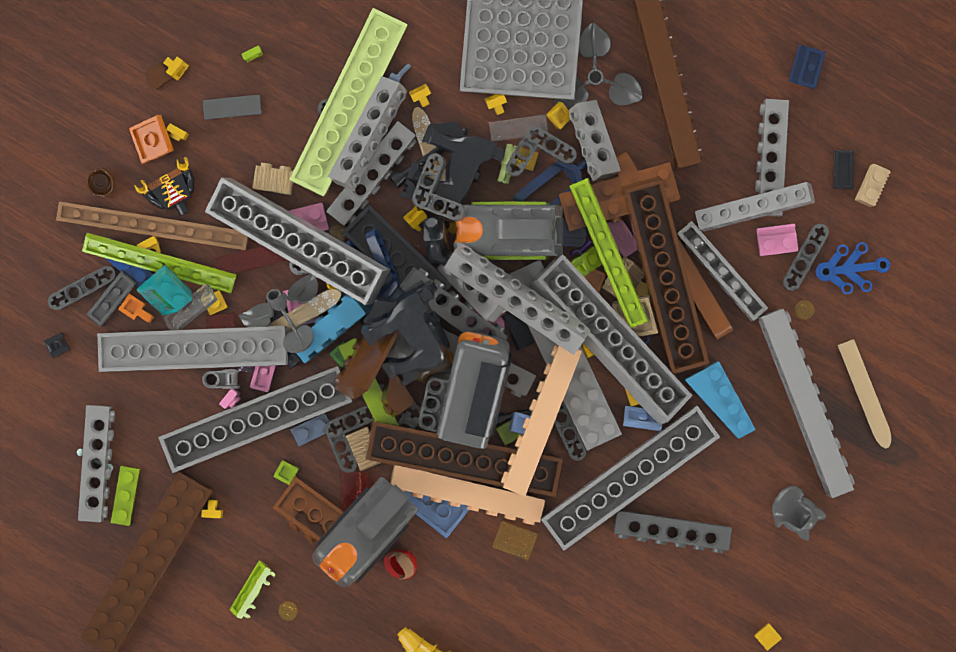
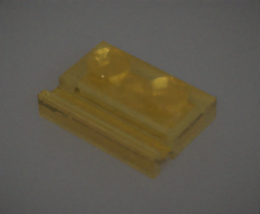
[492,521,538,560]

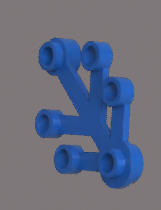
[816,242,890,294]

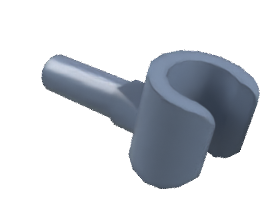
[388,63,411,82]

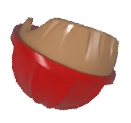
[384,549,417,580]

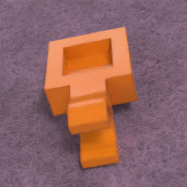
[119,294,154,323]

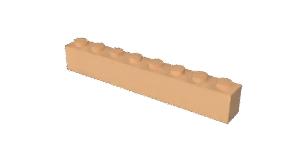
[501,345,582,496]
[390,465,545,525]

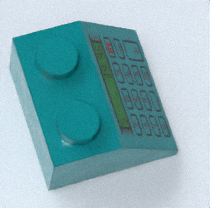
[137,265,192,316]

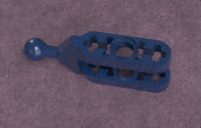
[512,157,587,206]
[345,229,400,318]

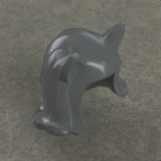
[772,485,827,541]

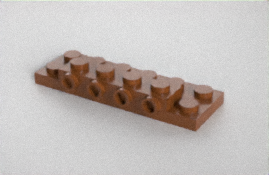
[559,162,680,232]
[272,477,372,576]

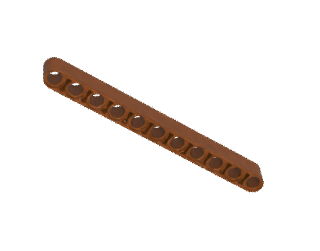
[616,152,733,340]

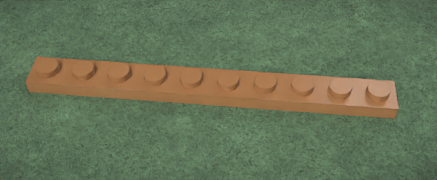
[56,202,248,251]

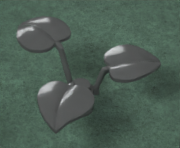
[554,23,642,108]
[239,273,319,353]

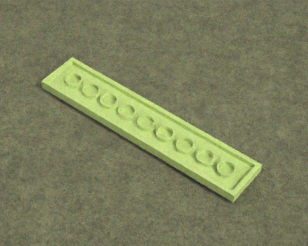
[289,8,408,197]

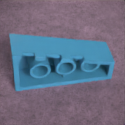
[297,295,372,363]
[683,361,756,439]

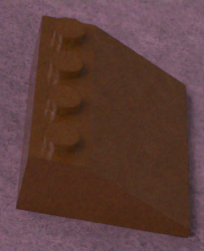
[334,323,399,400]

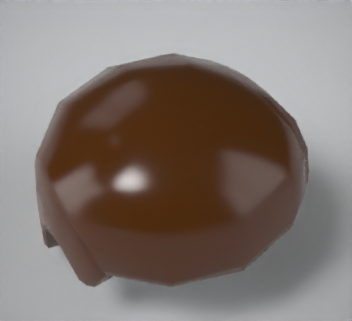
[86,168,116,198]

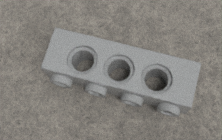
[569,100,621,181]
[437,252,505,322]

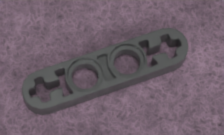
[782,224,829,291]
[48,266,117,310]
[554,401,586,461]

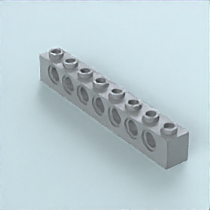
[444,243,590,355]

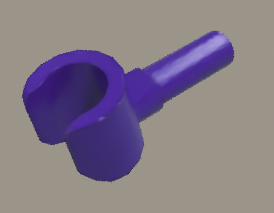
[570,239,593,256]

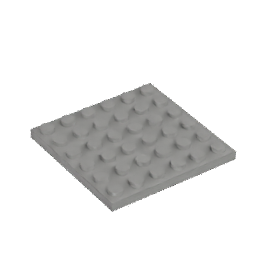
[460,0,583,100]

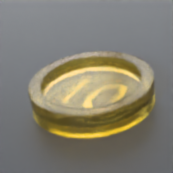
[328,225,346,242]
[795,300,814,320]
[279,601,298,621]

